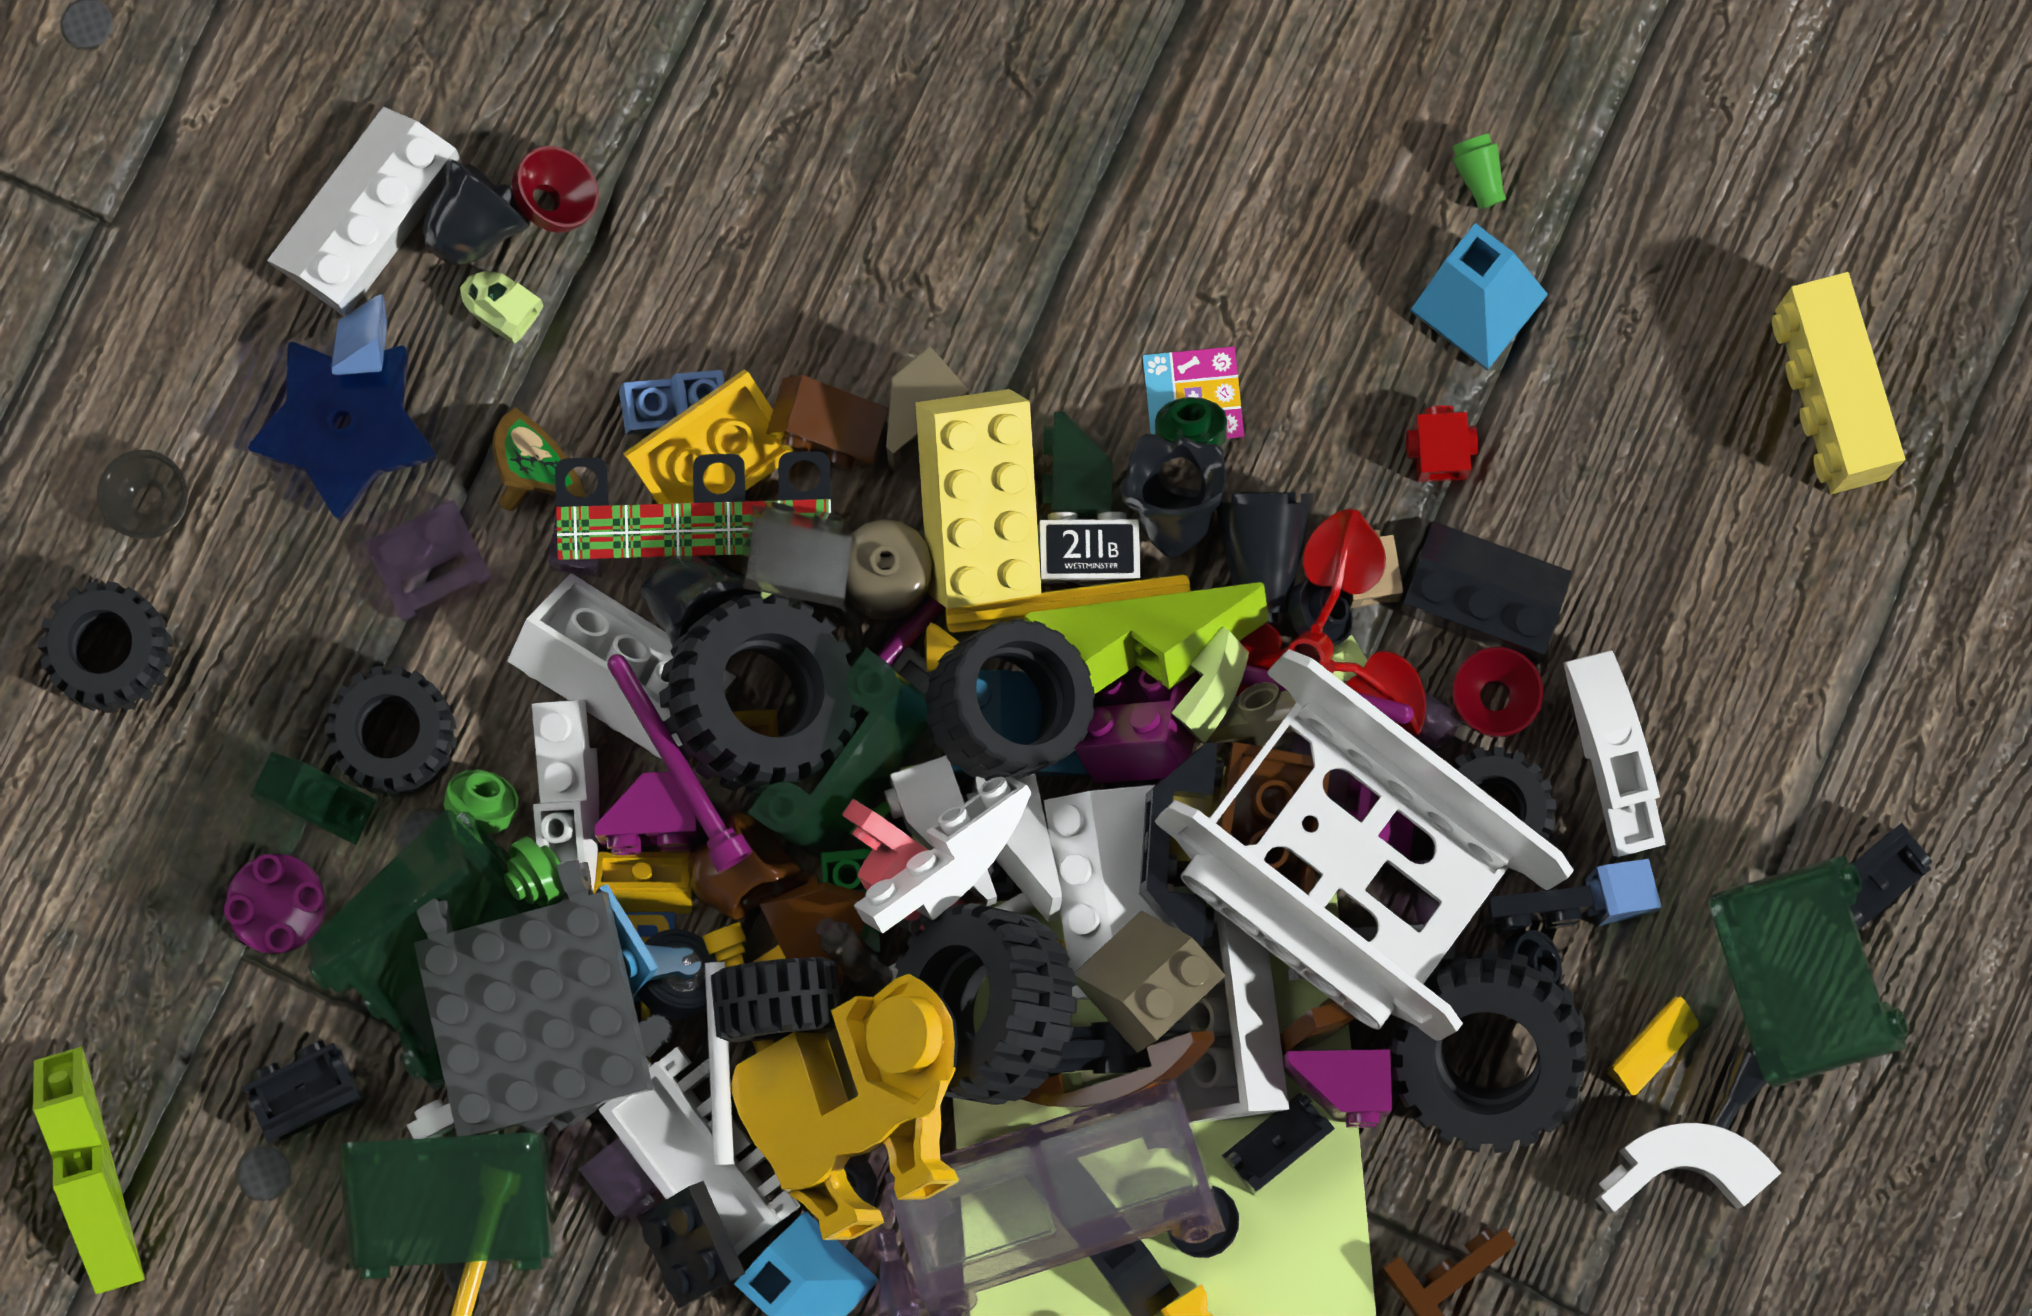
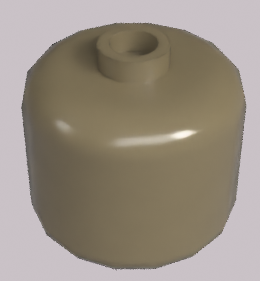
[838,519,933,621]

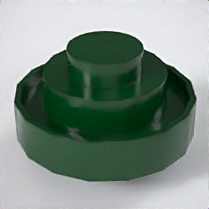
[1155,397,1228,446]

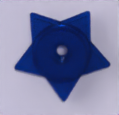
[248,342,437,521]

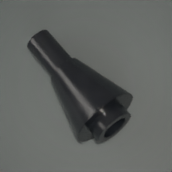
[1709,1041,1780,1130]

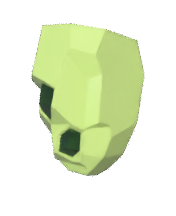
[460,271,544,344]

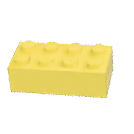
[1772,272,1906,495]
[915,389,1041,609]

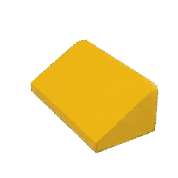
[593,852,693,914]
[1607,996,1699,1096]

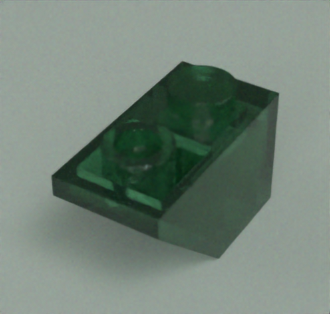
[1042,412,1112,519]
[250,752,377,845]

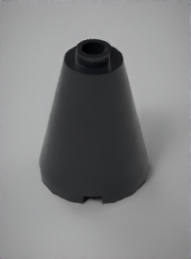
[1216,492,1313,622]

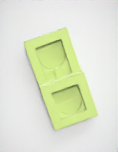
[1172,627,1249,744]

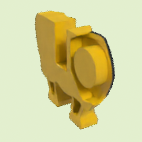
[731,974,959,1240]

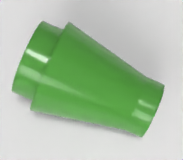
[1452,134,1506,209]

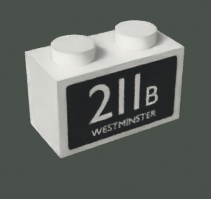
[1037,512,1140,587]

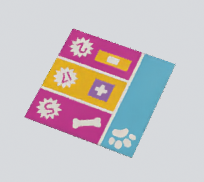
[1143,347,1244,439]

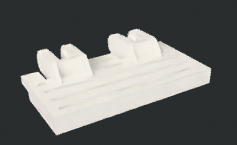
[598,1046,801,1256]

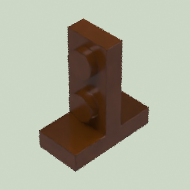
[1380,1227,1517,1316]

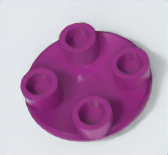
[224,854,326,954]

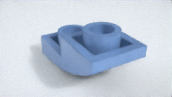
[618,370,724,435]

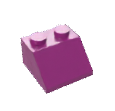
[1283,1049,1392,1128]

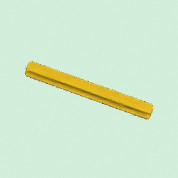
[946,574,1191,633]

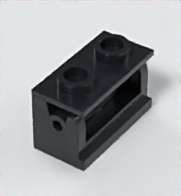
[242,1040,365,1145]

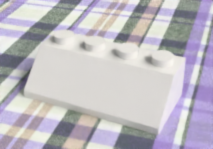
[267,107,462,316]
[507,573,736,759]
[1044,785,1175,1000]
[1169,911,1289,1125]

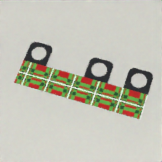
[555,451,831,560]

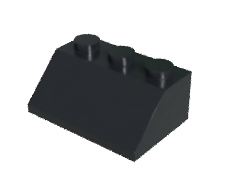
[1399,521,1572,664]

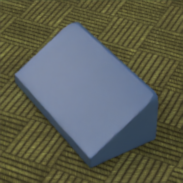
[331,294,388,375]

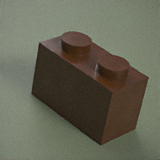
[766,375,888,471]

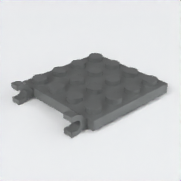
[414,860,654,1140]

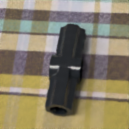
[1047,1021,1191,1074]

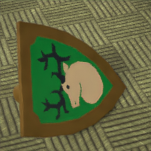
[492,407,586,511]

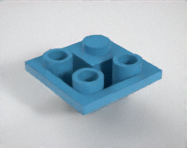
[1410,223,1548,371]
[734,1211,879,1316]

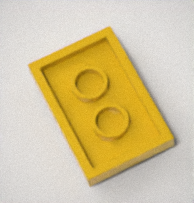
[623,369,791,504]

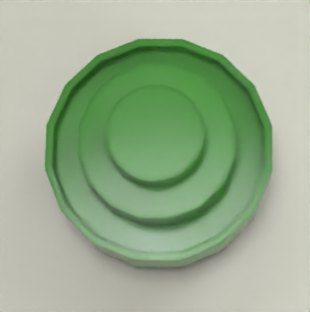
[443,769,519,834]
[504,836,564,908]

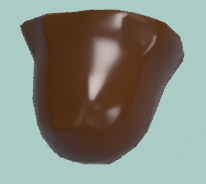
[687,810,811,920]

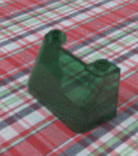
[745,648,928,858]
[1710,856,1909,1087]
[339,1133,554,1280]

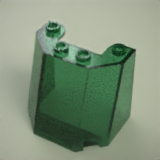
[307,809,542,1091]

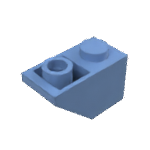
[1585,859,1662,927]

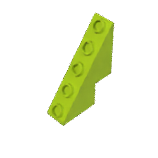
[1025,582,1269,694]
[33,1046,145,1294]

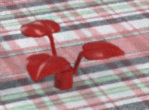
[1235,508,1426,736]

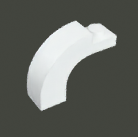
[1595,1123,1781,1215]

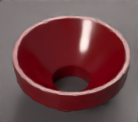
[512,146,599,233]
[1452,647,1543,737]

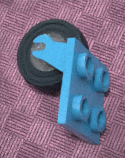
[596,884,717,1019]

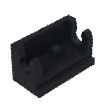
[1818,823,1932,933]
[1222,1093,1335,1195]

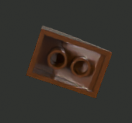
[1216,742,1330,895]

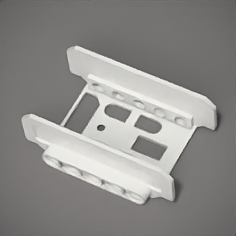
[1155,649,1573,1041]

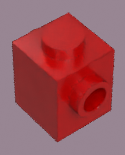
[1406,405,1478,482]

